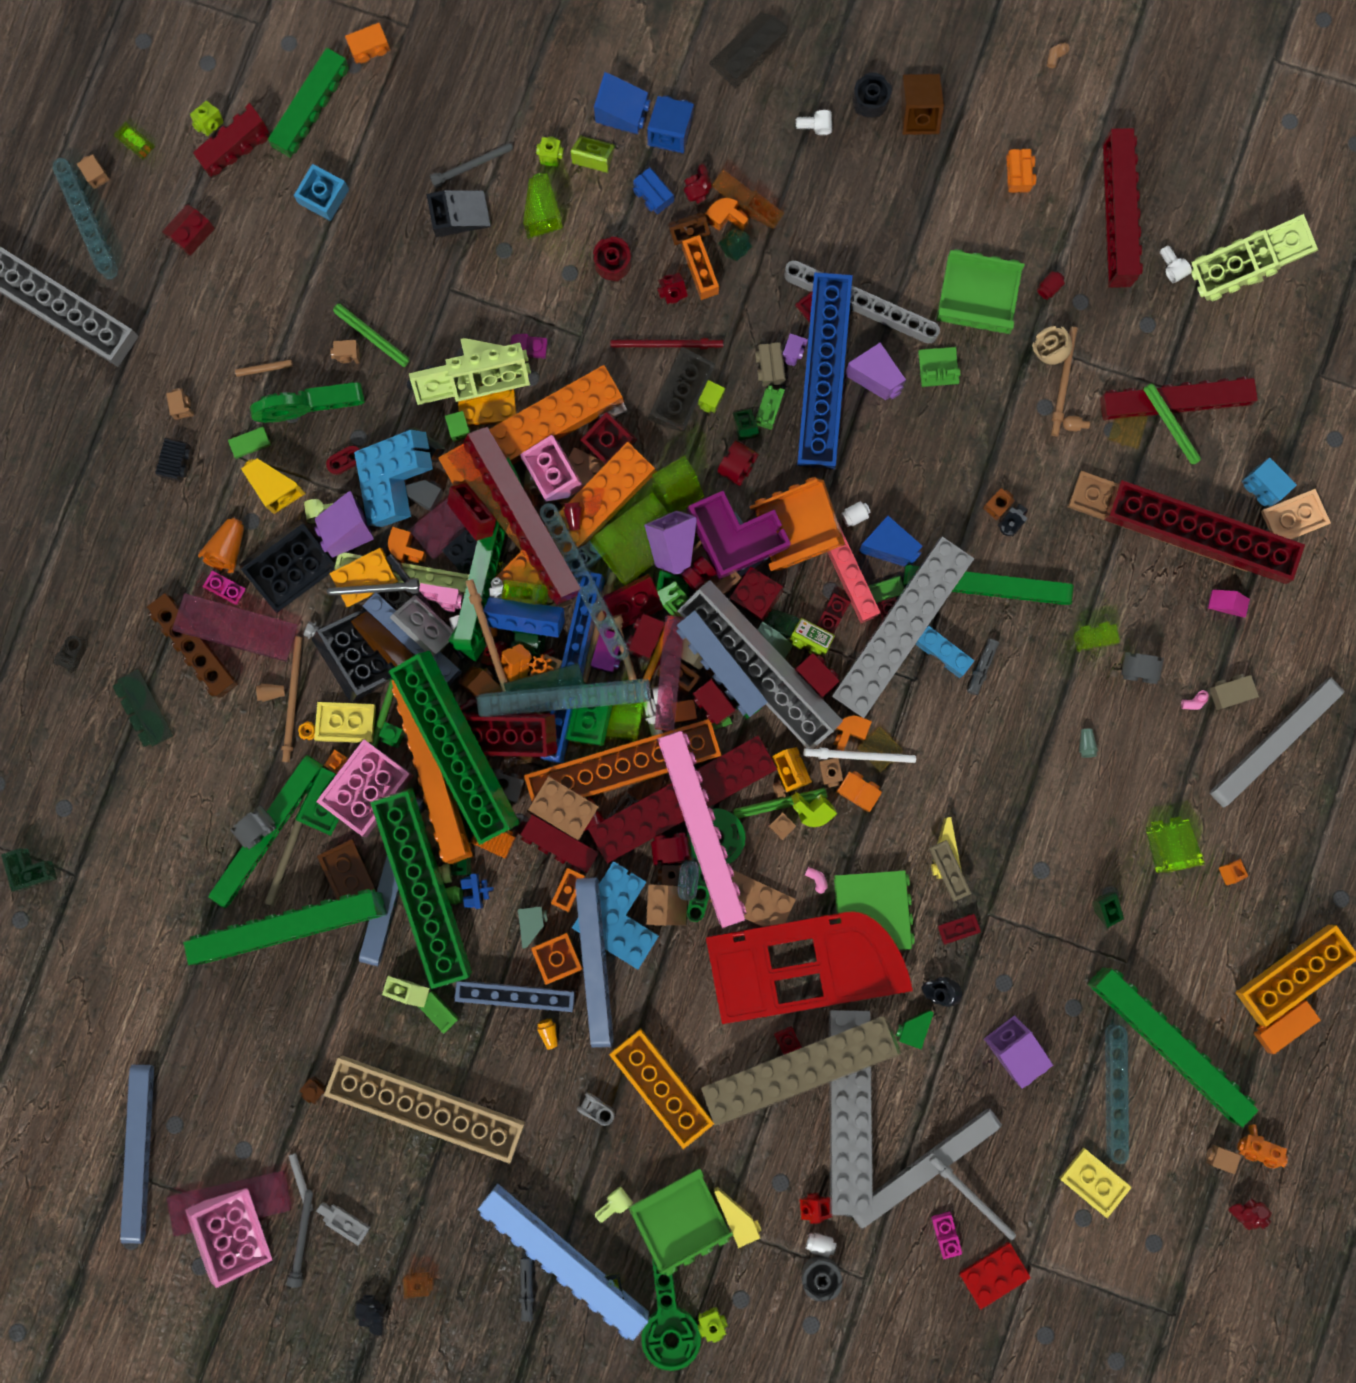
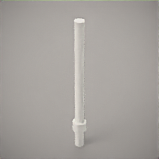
[804,747,916,763]

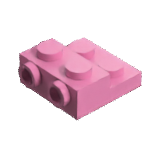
[419,583,463,612]

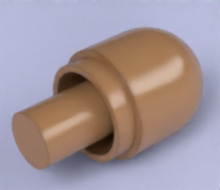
[1063,416,1090,432]

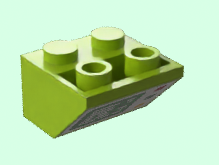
[790,618,835,658]

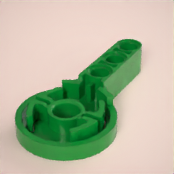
[250,382,365,423]
[687,808,745,922]
[641,1260,701,1371]

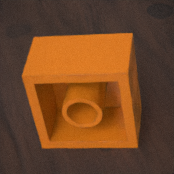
[531,932,583,985]

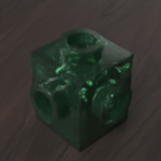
[718,228,753,262]

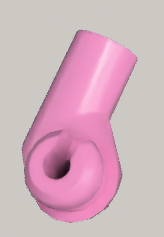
[1181,690,1209,710]
[805,867,828,893]

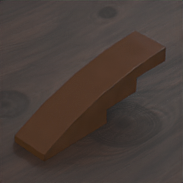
[351,611,413,667]

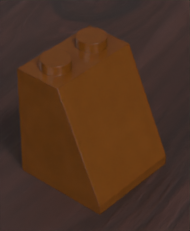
[901,74,944,135]

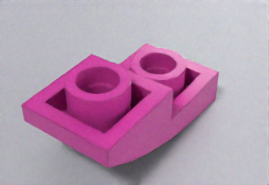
[203,571,246,605]
[931,1211,962,1260]

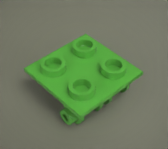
[918,347,960,387]

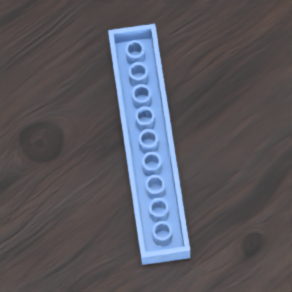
[478,1183,649,1341]

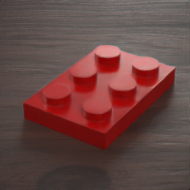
[959,1242,1031,1309]

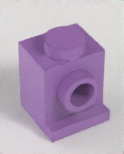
[783,333,808,366]

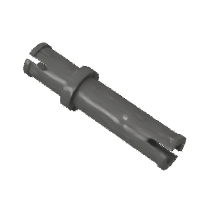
[967,638,999,696]
[519,1257,535,1321]

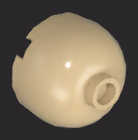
[1032,326,1072,365]

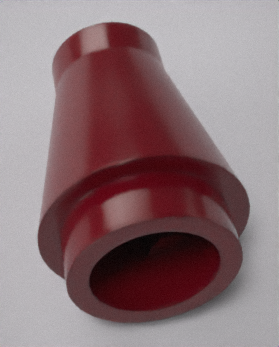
[563,502,582,531]

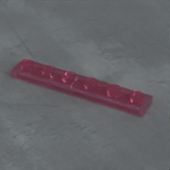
[655,616,684,731]

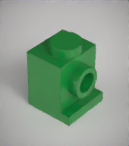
[379,722,405,749]

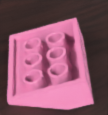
[316,739,414,837]
[185,1188,272,1288]

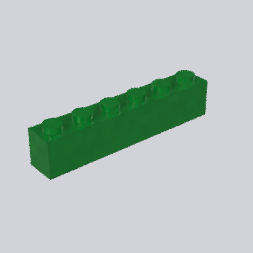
[267,47,349,158]

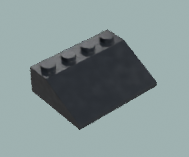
[239,519,336,613]
[312,608,395,703]

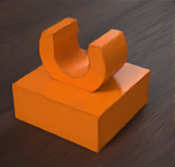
[324,750,349,774]

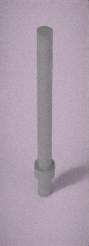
[929,1155,1016,1240]

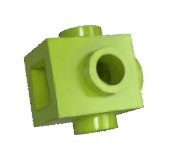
[190,101,224,136]
[536,136,564,167]
[698,1307,728,1342]

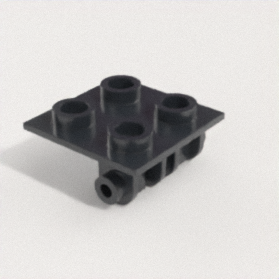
[442,529,478,575]

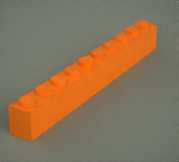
[392,680,473,864]

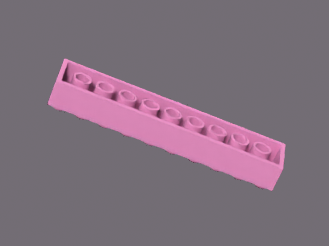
[657,731,747,928]

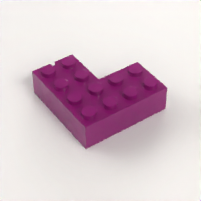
[687,491,791,580]

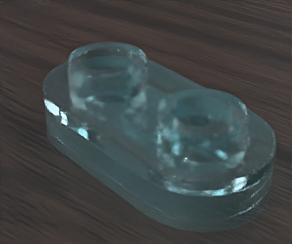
[678,861,699,900]

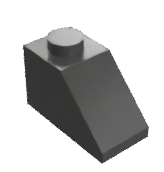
[405,480,444,512]

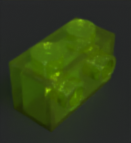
[1074,622,1120,652]

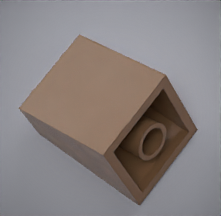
[646,884,688,926]

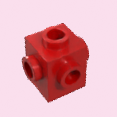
[800,1193,832,1224]

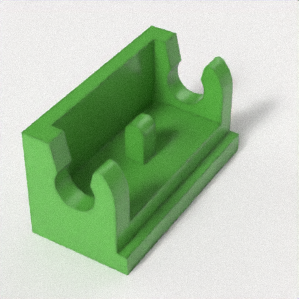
[755,386,785,430]
[658,581,690,623]
[418,991,460,1034]

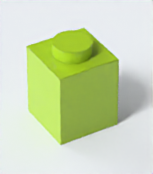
[698,380,725,413]

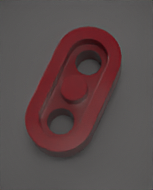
[326,446,360,475]

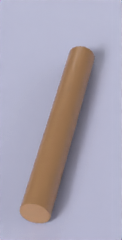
[235,359,293,377]

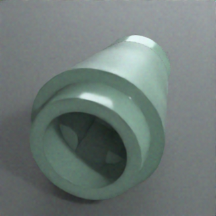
[1079,728,1099,758]

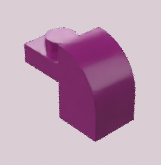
[510,334,548,360]

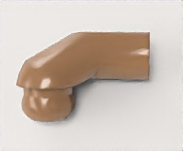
[1047,43,1069,68]

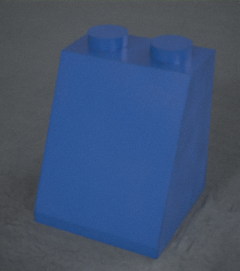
[594,72,651,134]
[647,96,694,153]
[859,516,922,567]

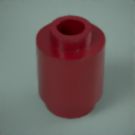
[1037,271,1065,300]

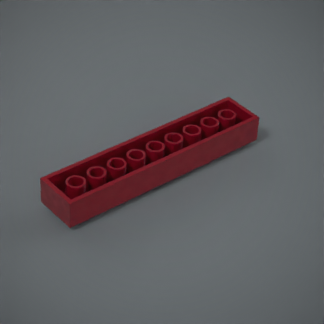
[1104,480,1305,584]
[588,736,777,864]

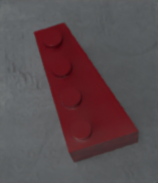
[193,103,270,177]
[516,811,599,874]

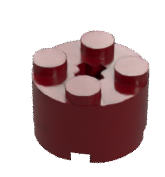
[593,237,631,281]
[717,441,759,486]
[650,833,692,866]

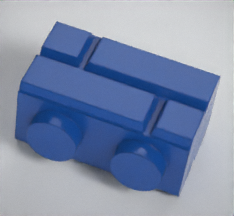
[633,167,674,214]

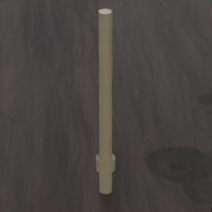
[265,794,307,906]

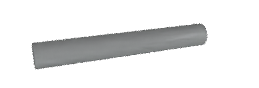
[289,1153,314,1212]

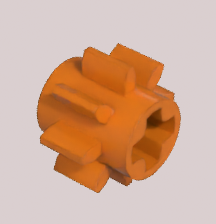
[529,654,554,679]

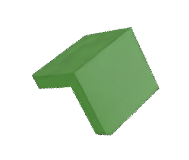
[445,411,470,442]

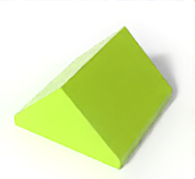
[571,136,615,173]

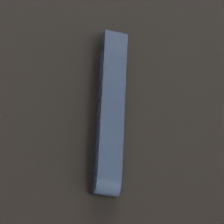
[359,797,424,967]
[576,878,613,1048]
[120,1064,154,1244]

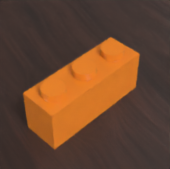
[682,235,719,300]
[1253,1000,1321,1055]

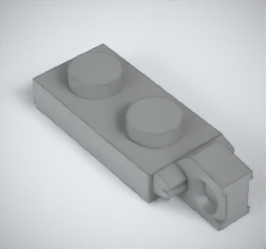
[316,1202,371,1246]

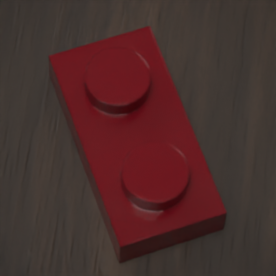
[937,914,981,945]

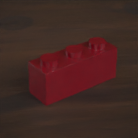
[447,482,496,541]

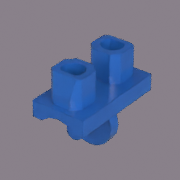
[461,873,494,909]

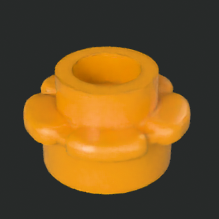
[298,721,315,740]

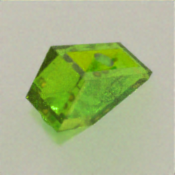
[502,580,548,605]

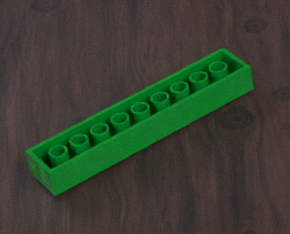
[389,650,520,845]
[370,788,472,989]
[183,889,387,965]
[1087,967,1259,1128]

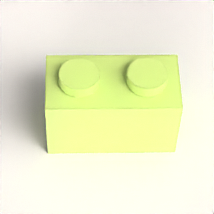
[382,976,430,1007]

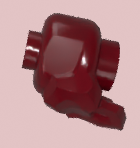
[684,163,712,204]
[1228,1199,1272,1230]

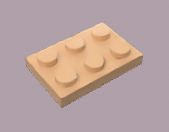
[1261,489,1331,540]

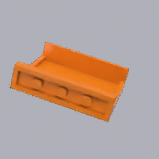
[750,477,845,571]

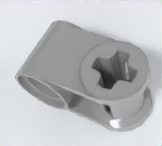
[577,1092,615,1126]

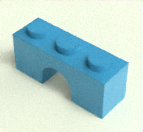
[915,625,975,678]

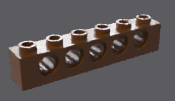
[147,593,238,698]

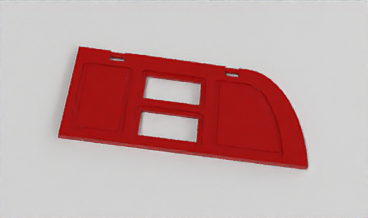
[706,911,913,1024]

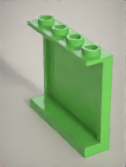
[936,249,1025,334]
[834,871,915,950]
[628,1169,733,1276]

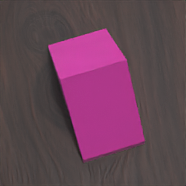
[1207,590,1250,618]

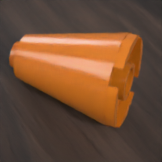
[198,518,244,573]

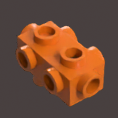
[1237,1124,1288,1169]

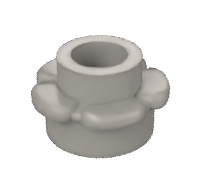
[303,621,319,639]

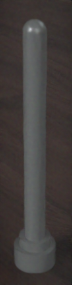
[429,143,513,189]
[327,578,420,595]
[286,1190,313,1287]

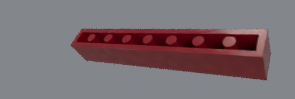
[1100,376,1258,420]

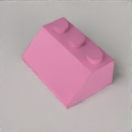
[520,435,584,501]

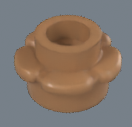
[773,780,788,798]

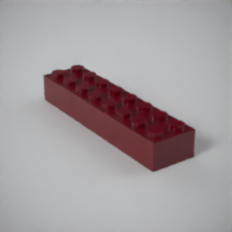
[1102,128,1143,288]

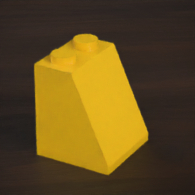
[241,458,306,514]

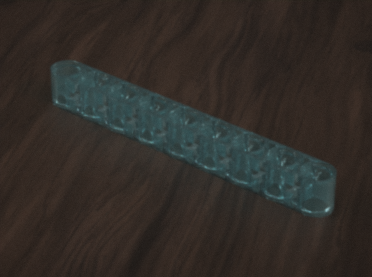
[540,503,629,660]
[476,679,651,717]

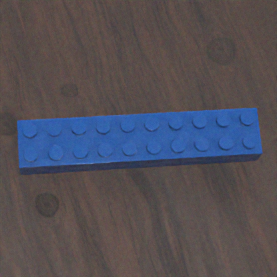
[797,272,853,469]

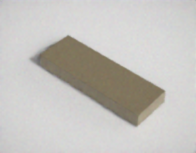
[929,840,971,902]

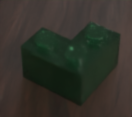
[1,848,57,892]

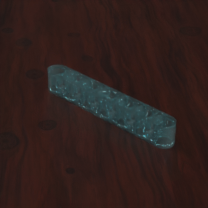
[52,158,118,279]
[1105,1024,1129,1164]

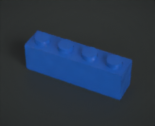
[483,597,565,638]

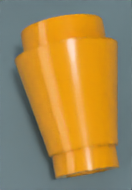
[537,1018,558,1049]

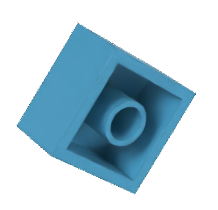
[294,164,349,221]
[1242,458,1297,508]

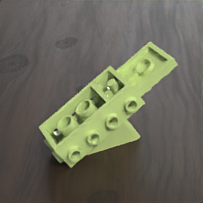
[1191,214,1318,301]
[409,338,531,405]

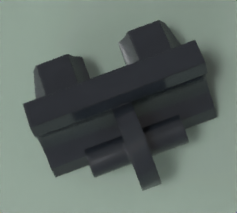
[998,504,1028,537]

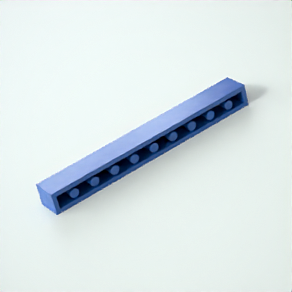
[540,571,605,764]

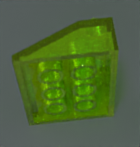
[590,492,668,586]

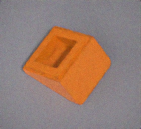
[1219,859,1248,885]

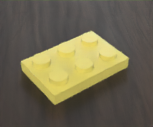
[314,702,376,743]
[1059,1148,1132,1218]

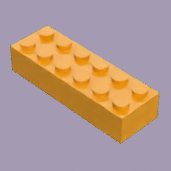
[1235,925,1356,1026]
[609,1028,714,1149]

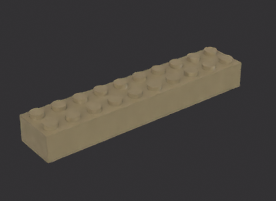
[701,1016,902,1126]

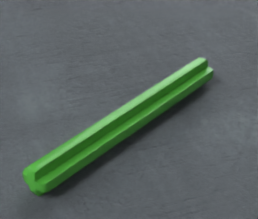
[333,304,410,367]
[1144,384,1201,465]
[733,788,827,819]

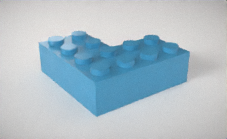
[354,430,433,527]
[572,861,659,969]

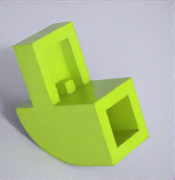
[791,792,837,827]

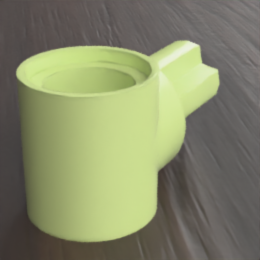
[304,499,333,524]
[595,1186,633,1222]

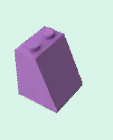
[845,343,906,400]
[314,491,374,558]
[644,511,697,574]
[984,1016,1053,1089]

